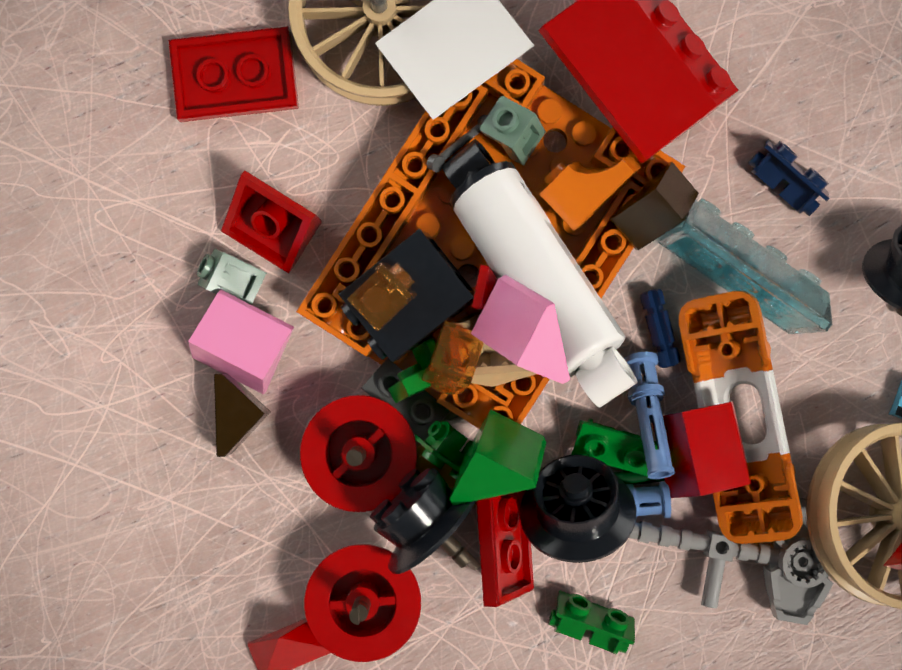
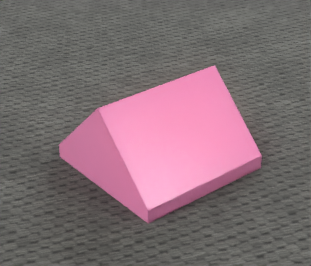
[471,275,570,384]
[188,289,294,395]

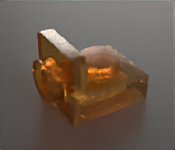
[347,262,417,331]
[422,321,483,395]

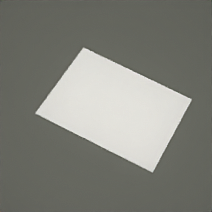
[375,0,534,120]

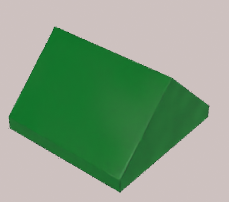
[450,409,546,505]

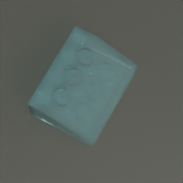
[658,199,832,334]

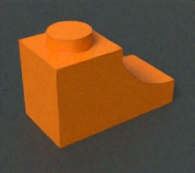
[539,155,642,231]

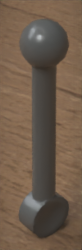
[427,115,488,172]

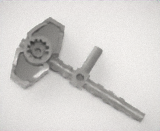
[629,498,834,625]

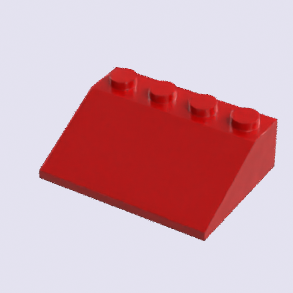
[538,0,739,164]

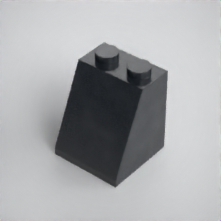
[339,229,475,362]

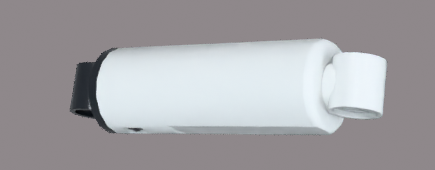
[442,139,637,408]

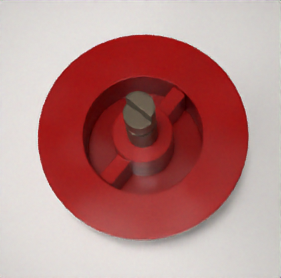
[300,395,417,512]
[304,544,421,662]

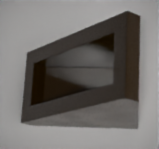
[609,162,699,250]
[214,373,271,457]

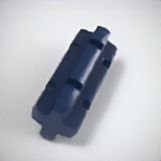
[640,289,681,368]

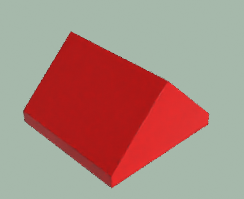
[221,171,322,274]
[652,402,751,498]

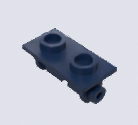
[748,139,830,216]

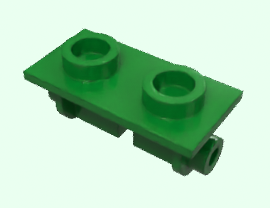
[571,418,658,477]
[414,421,472,479]
[548,590,635,655]

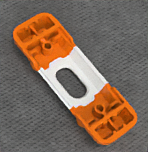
[679,291,803,544]

